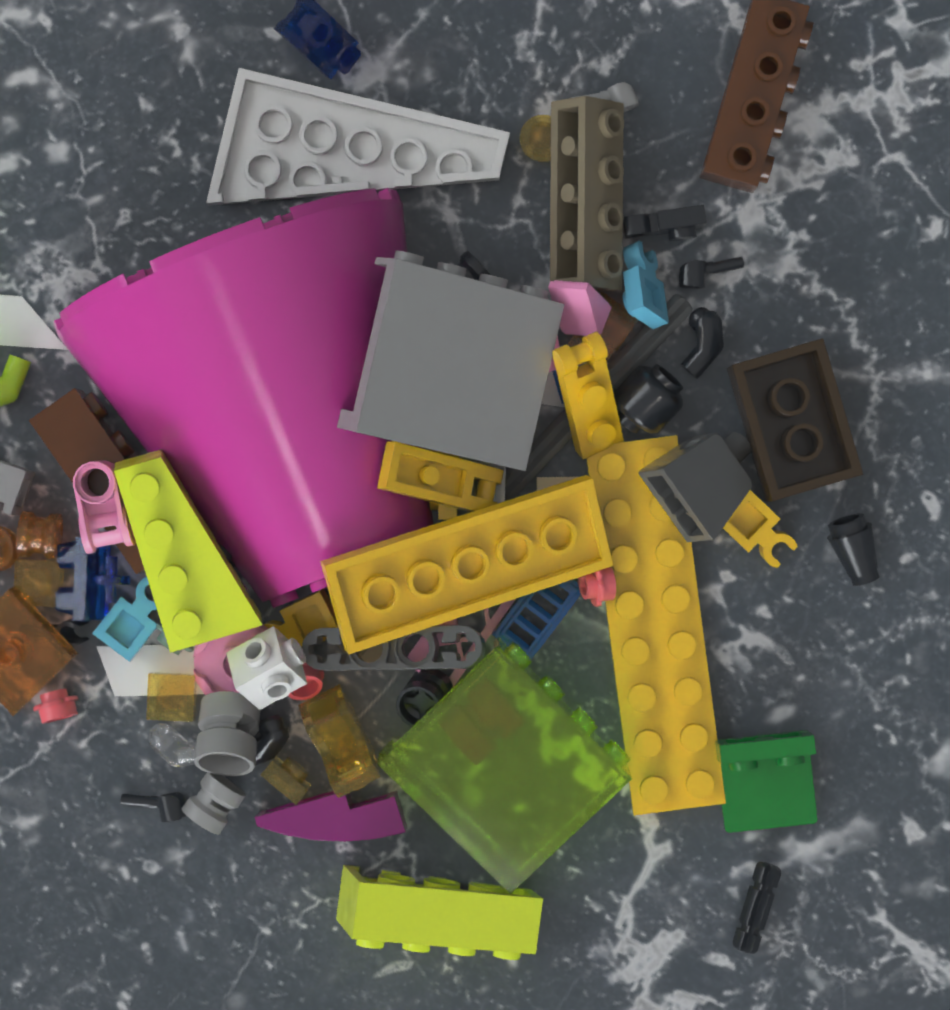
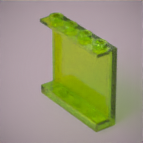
[378,637,632,894]

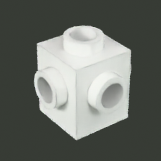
[226,626,307,710]

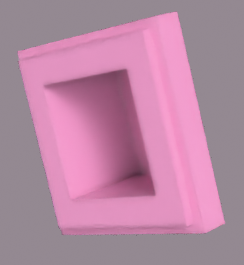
[548,280,612,336]

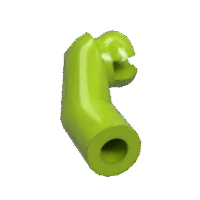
[0,354,31,407]

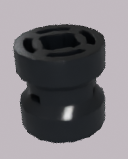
[396,669,454,729]

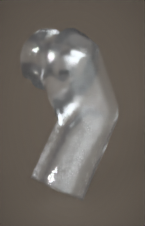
[148,723,196,767]

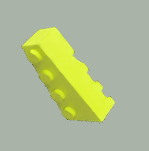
[114,449,263,653]
[336,865,543,960]

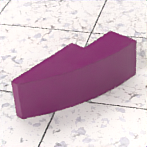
[254,786,407,842]

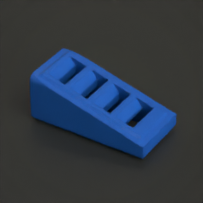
[492,579,581,663]

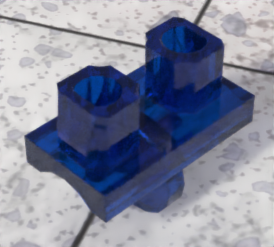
[274,0,361,79]
[55,536,131,621]

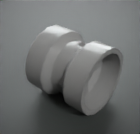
[182,773,246,835]

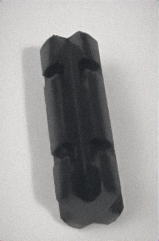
[732,862,781,954]

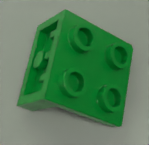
[715,730,818,833]

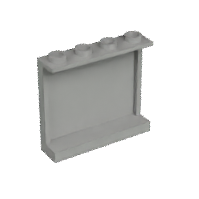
[337,250,564,471]

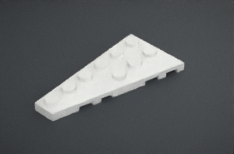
[206,68,510,206]

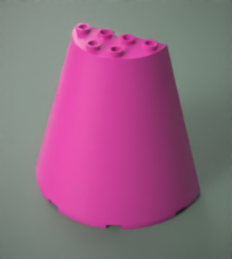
[53,188,433,608]

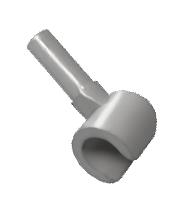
[571,82,639,112]

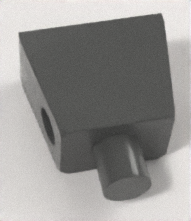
[638,432,752,542]

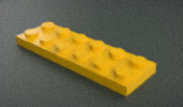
[320,475,613,655]

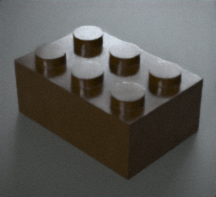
[726,338,863,502]

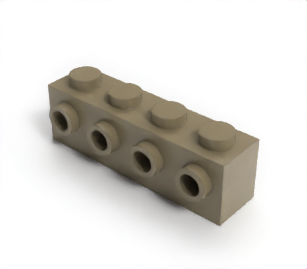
[550,96,624,292]

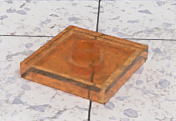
[0,586,79,716]

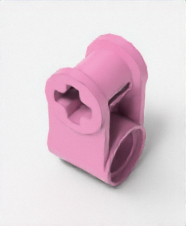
[73,460,136,554]

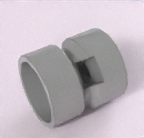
[194,691,261,776]

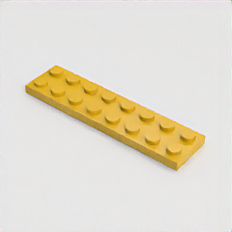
[586,435,726,816]

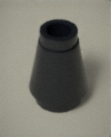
[827,513,880,586]

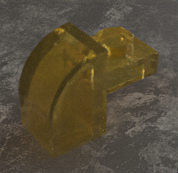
[298,684,380,798]

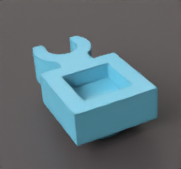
[622,241,669,330]
[92,576,157,662]

